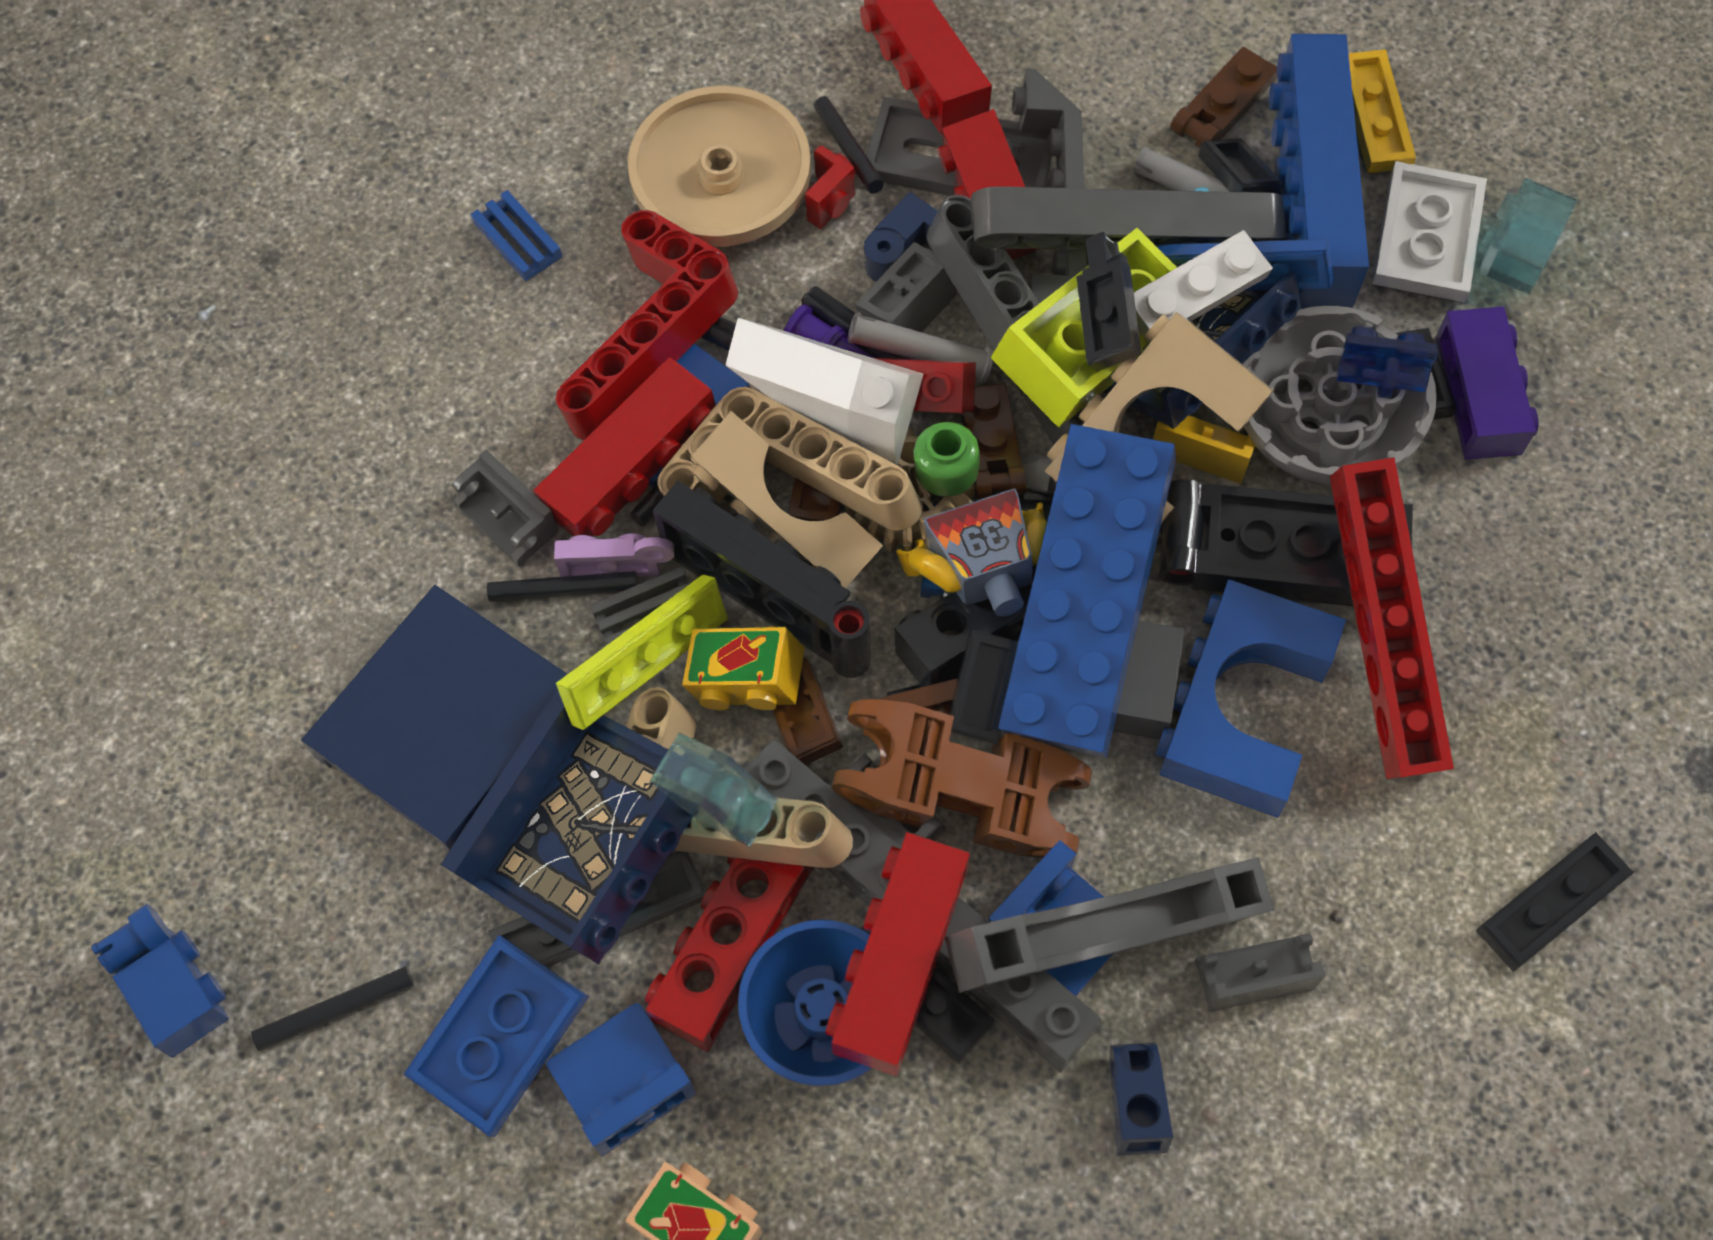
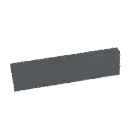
[488,851,705,967]

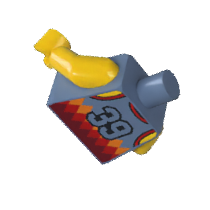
[896,488,1047,617]

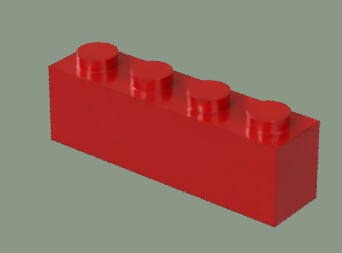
[860,0,992,135]
[533,357,716,537]
[825,832,970,1077]

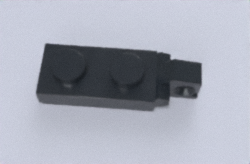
[1077,232,1142,372]

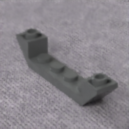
[1012,69,1087,303]

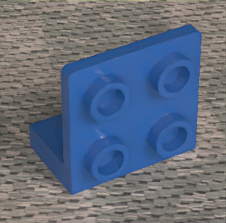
[988,840,1114,996]
[546,1003,697,1157]

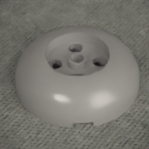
[1242,306,1436,486]

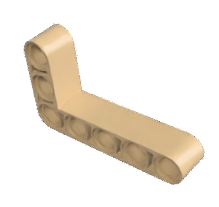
[657,387,922,531]
[626,687,853,868]

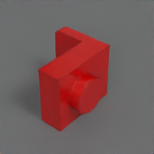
[805,145,855,230]

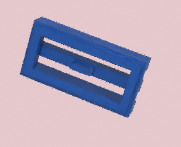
[470,190,563,282]

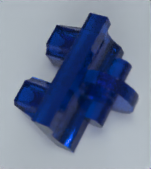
[1336,326,1438,399]

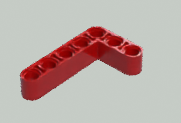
[555,210,739,440]

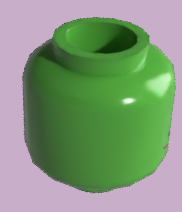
[913,422,980,497]

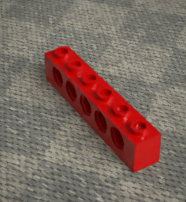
[1329,457,1454,779]

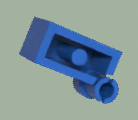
[91,904,229,1058]

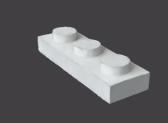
[1134,230,1273,344]

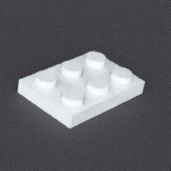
[1372,161,1487,302]

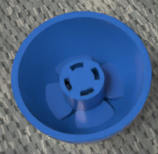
[738,920,872,1087]

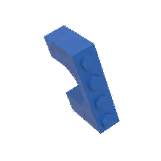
[1155,579,1346,818]

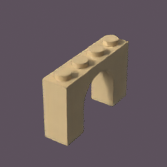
[1044,312,1274,523]

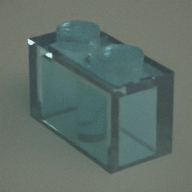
[1477,178,1578,295]
[650,733,778,847]

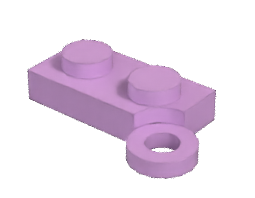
[554,533,674,577]

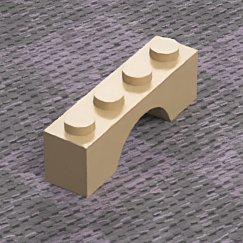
[691,411,883,588]

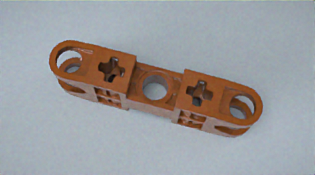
[831,699,1092,858]

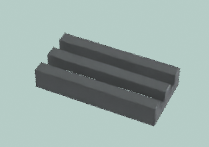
[590,566,690,645]

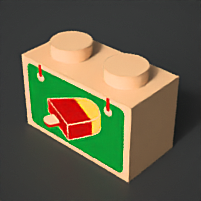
[625,1162,763,1240]

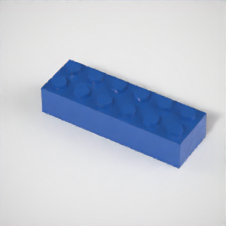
[1269,34,1369,309]
[998,424,1176,759]

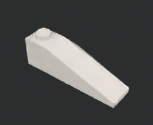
[726,318,923,466]

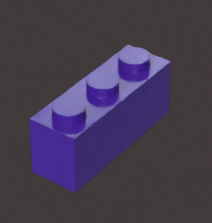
[1435,306,1539,460]

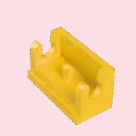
[1153,416,1256,484]

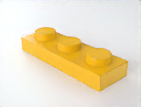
[1349,49,1416,174]

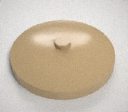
[628,86,811,247]

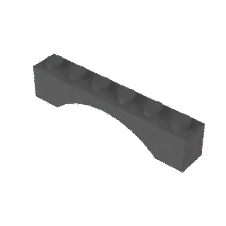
[944,857,1275,993]

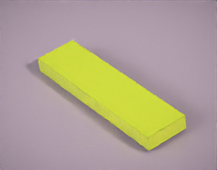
[556,574,728,730]

